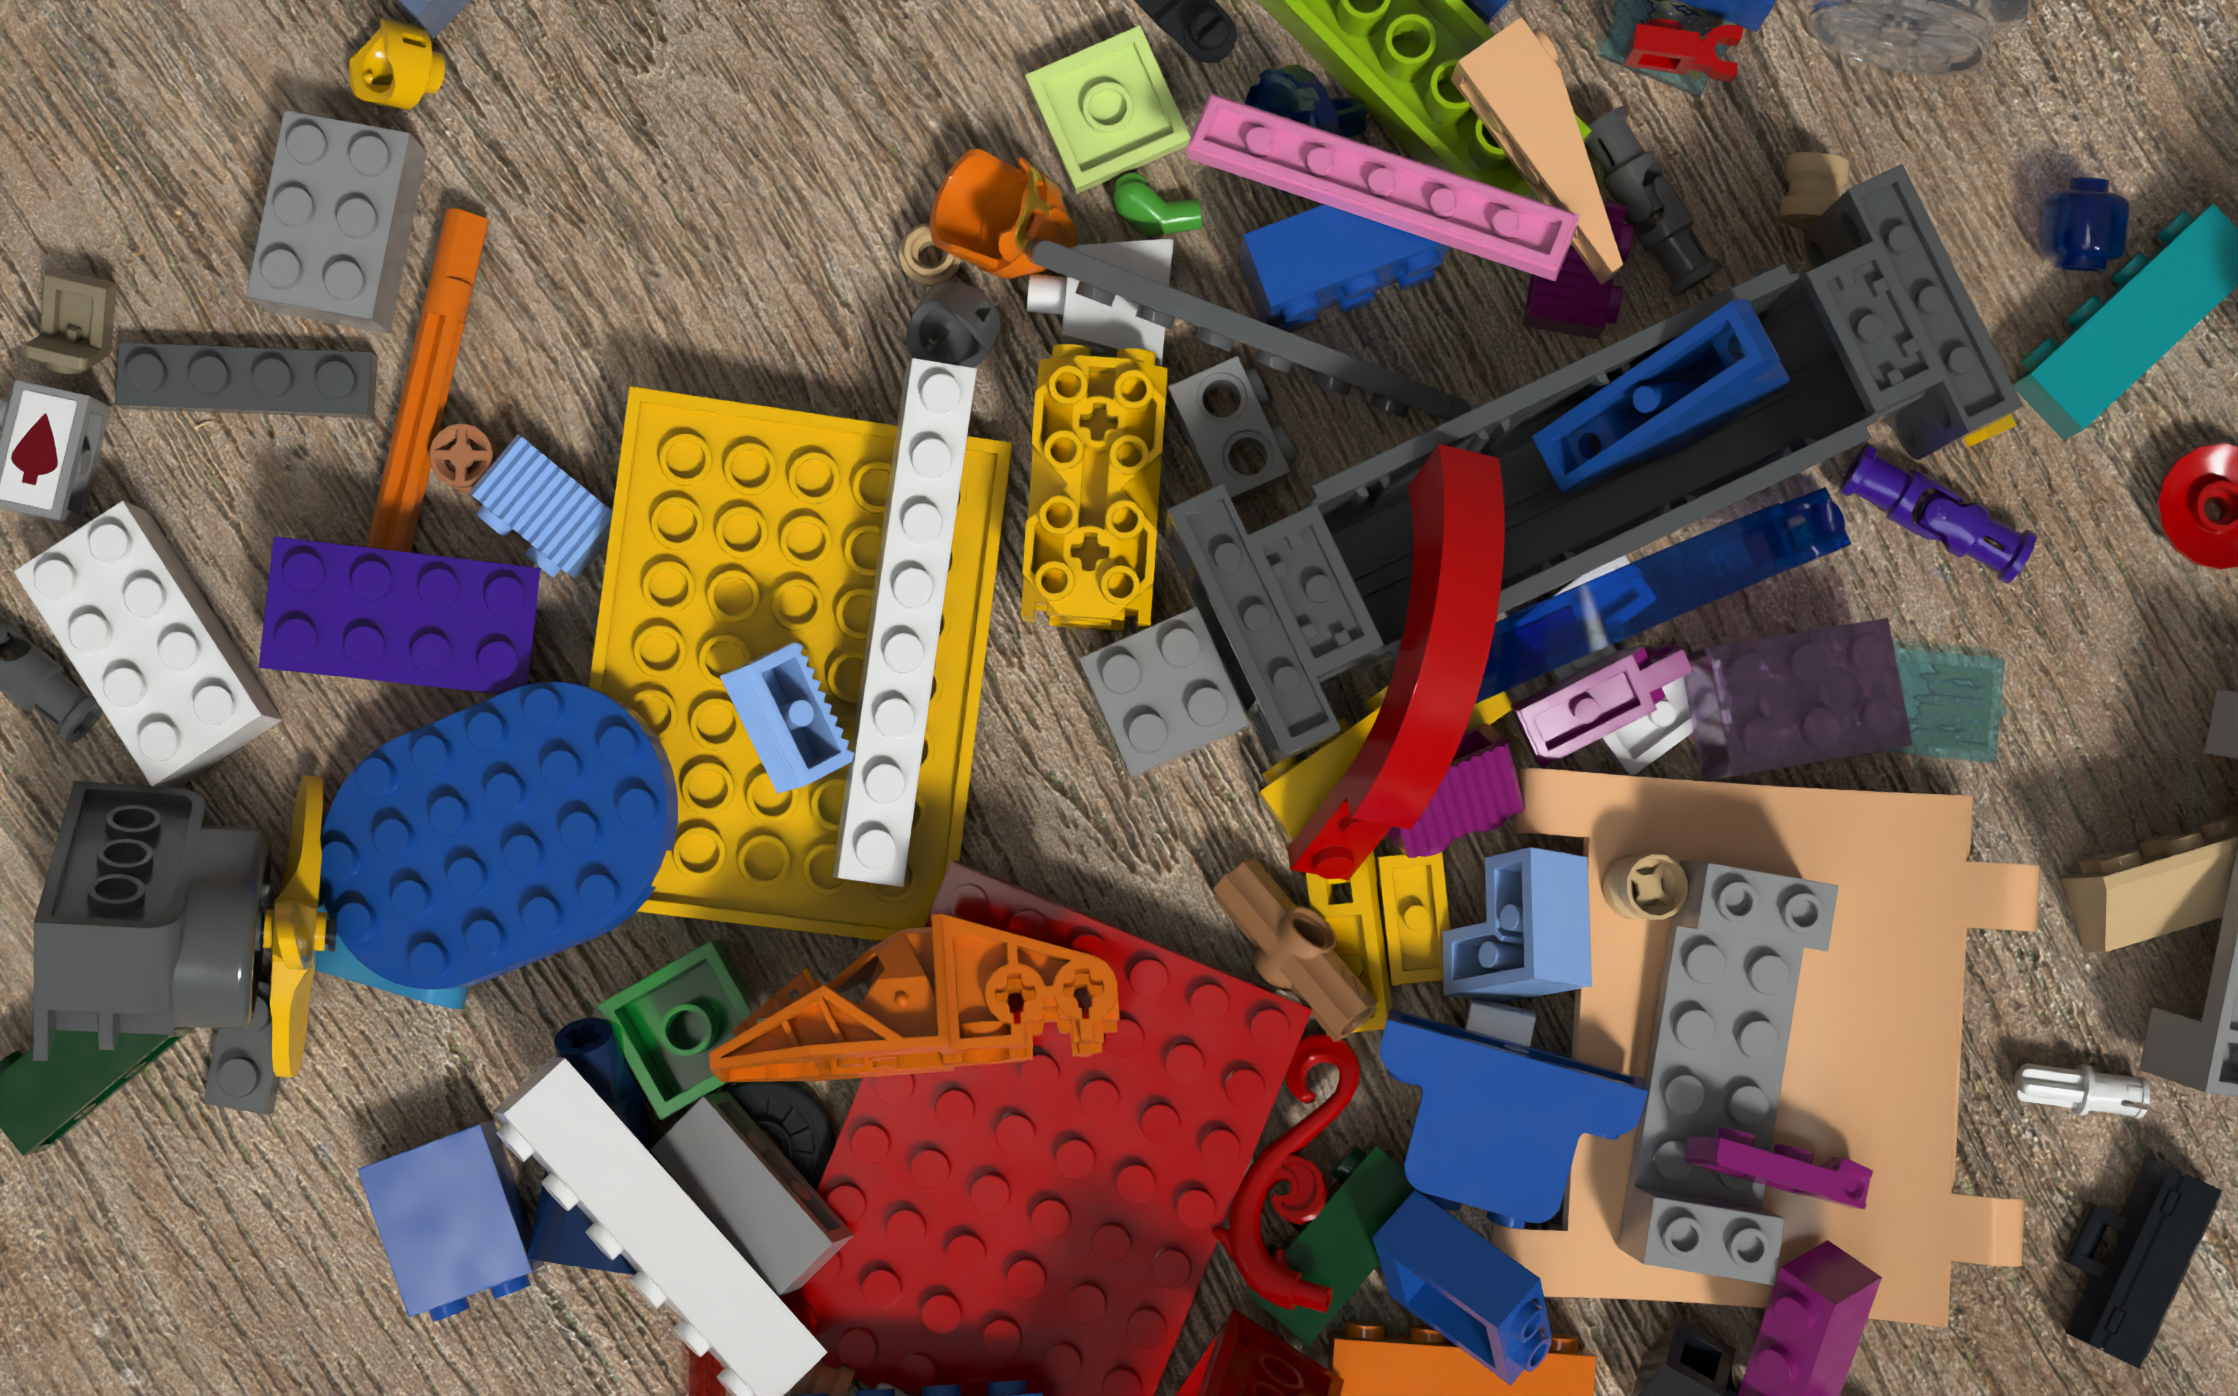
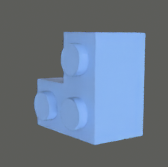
[1442,847,1592,1003]

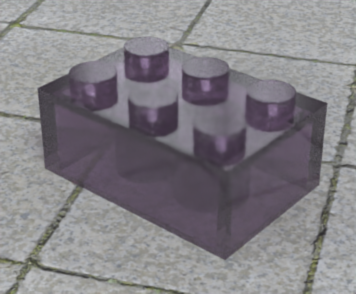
[1683,618,1913,781]

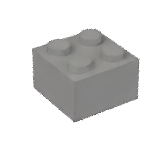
[1079,607,1250,780]

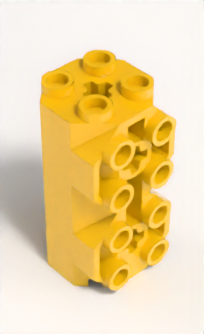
[1021,344,1168,631]

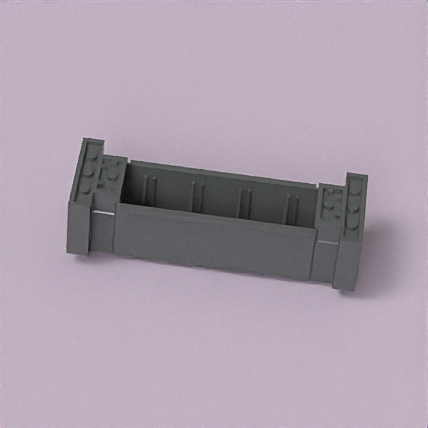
[1165,164,2023,765]

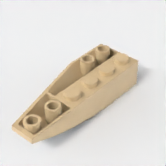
[2061,814,2238,952]

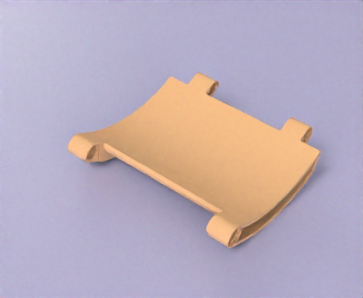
[1492,768,2040,1327]

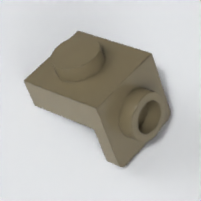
[25,268,117,374]

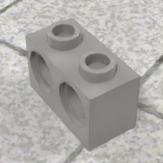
[1167,356,1295,504]

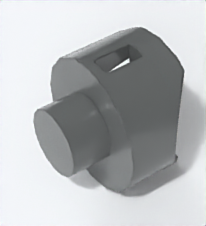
[906,282,1001,368]

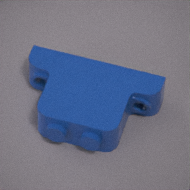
[1532,299,1790,493]
[1380,1009,1648,1229]

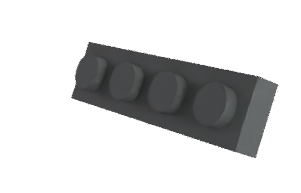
[115,342,378,419]

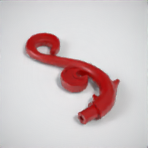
[1212,1033,1362,1313]

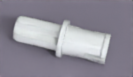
[2014,1063,2150,1119]

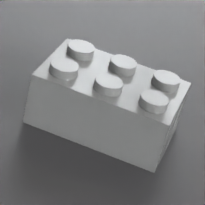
[246,110,427,334]

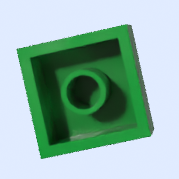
[597,939,765,1120]

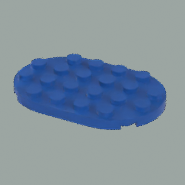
[320,682,678,990]

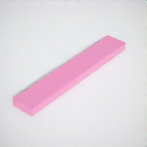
[1186,93,1580,282]

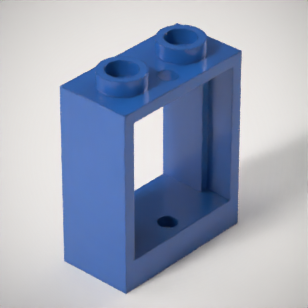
[1373,1190,1552,1386]

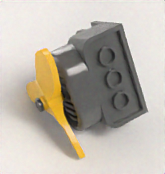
[33,775,338,1077]

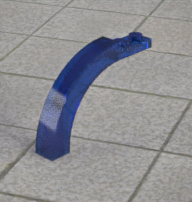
[1475,487,1852,704]

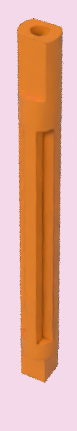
[366,208,490,553]

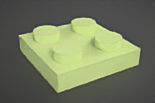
[1025,25,1191,194]

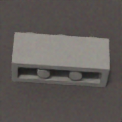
[650,1091,854,1297]

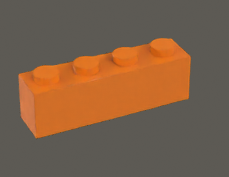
[1328,1320,1596,1396]

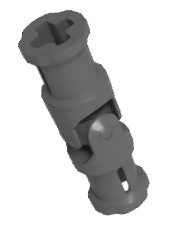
[1584,106,1722,297]

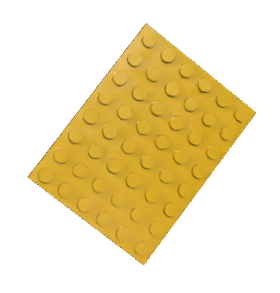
[589,386,1012,941]

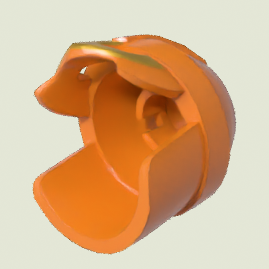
[930,149,1078,279]

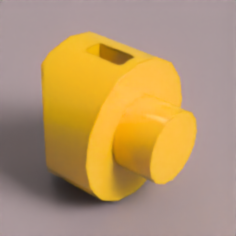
[349,17,445,110]

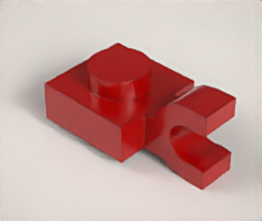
[1623,19,1743,83]

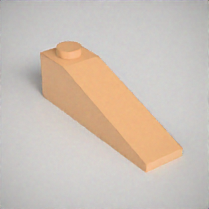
[1451,17,1623,286]

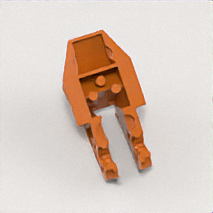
[709,914,1120,1082]

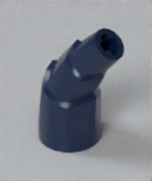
[527,1018,662,1275]

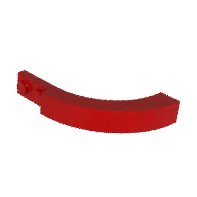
[1287,444,1505,880]

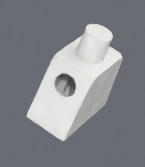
[1027,239,1174,367]

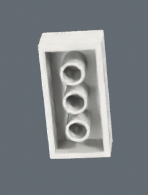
[13,501,283,788]

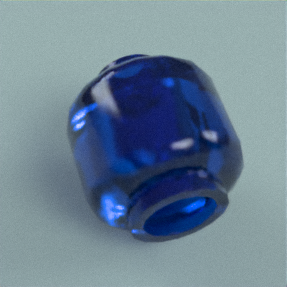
[2040,178,2130,272]

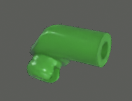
[1113,173,1202,236]

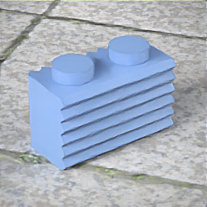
[469,434,612,579]
[720,642,855,794]

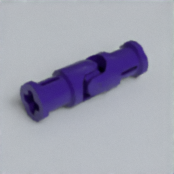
[1838,442,2037,584]

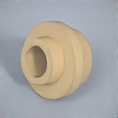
[899,223,962,287]

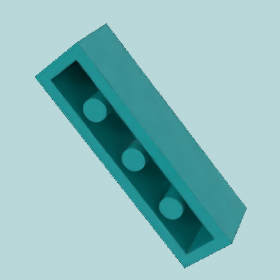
[2013,203,2238,440]

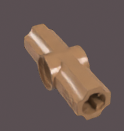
[1213,858,1378,1042]

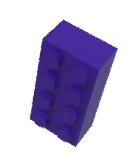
[258,536,541,694]

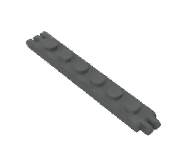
[1025,238,1471,421]

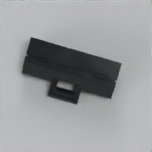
[2062,1157,2222,1370]

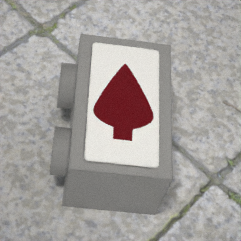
[0,380,111,528]

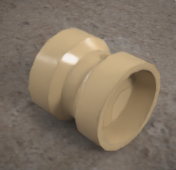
[1778,152,1850,230]
[1603,854,1688,920]

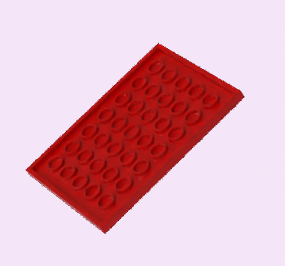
[779,859,1313,1396]

